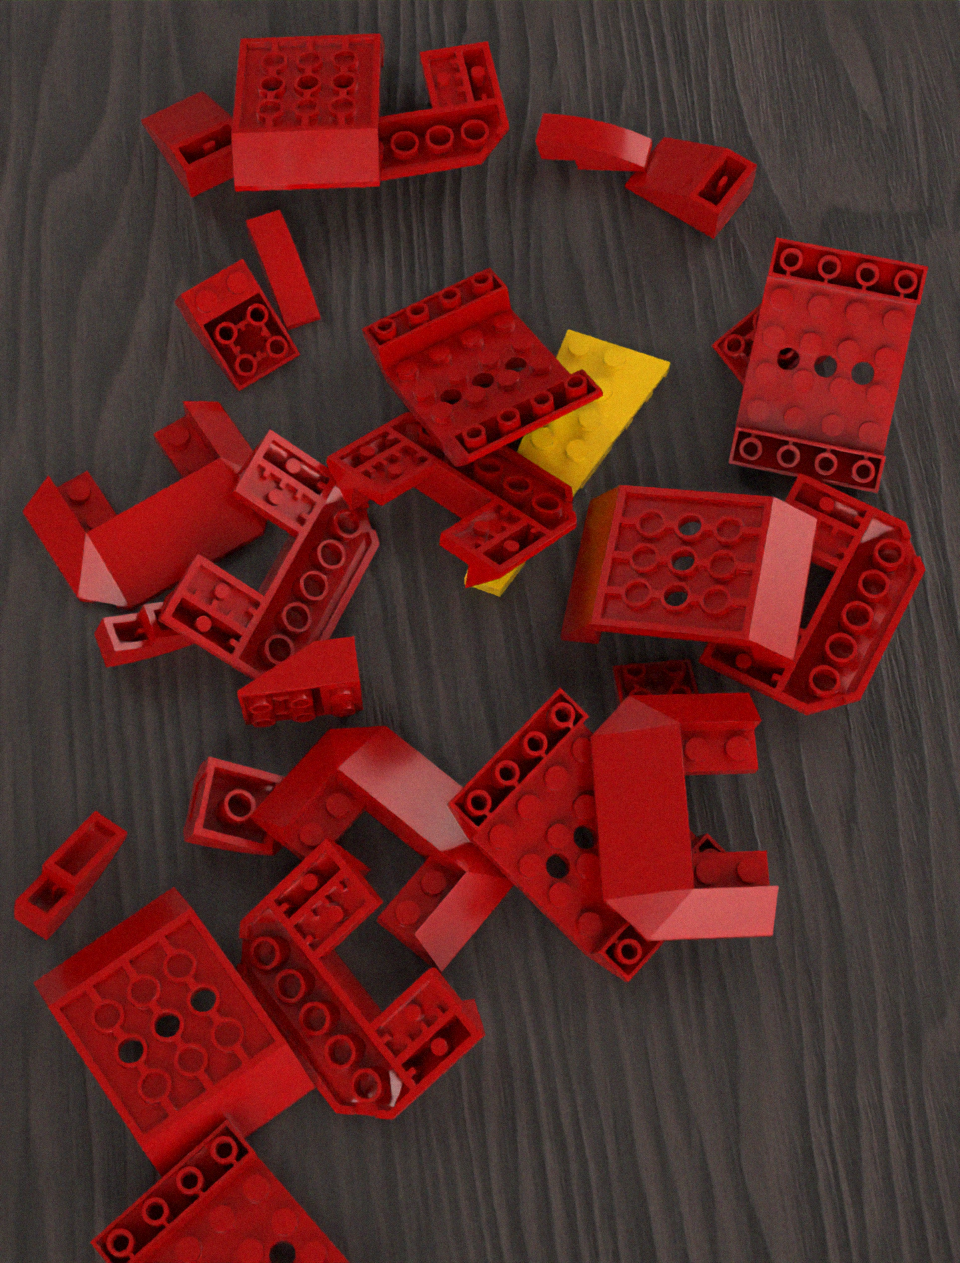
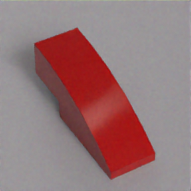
[535,113,653,172]
[246,209,321,331]
[94,602,195,667]
[14,811,128,941]

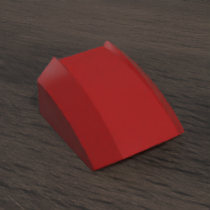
[183,757,285,856]

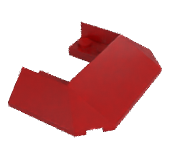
[303,41,509,181]
[22,401,268,611]
[326,412,577,588]
[158,429,380,680]
[698,473,926,716]
[590,692,779,942]
[250,726,514,973]
[237,838,486,1120]

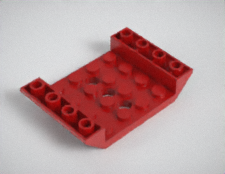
[232,33,385,192]
[728,237,929,493]
[362,267,603,467]
[560,485,818,664]
[447,688,726,982]
[33,887,315,1177]
[90,1120,350,1263]

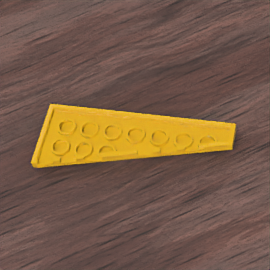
[464,329,670,597]

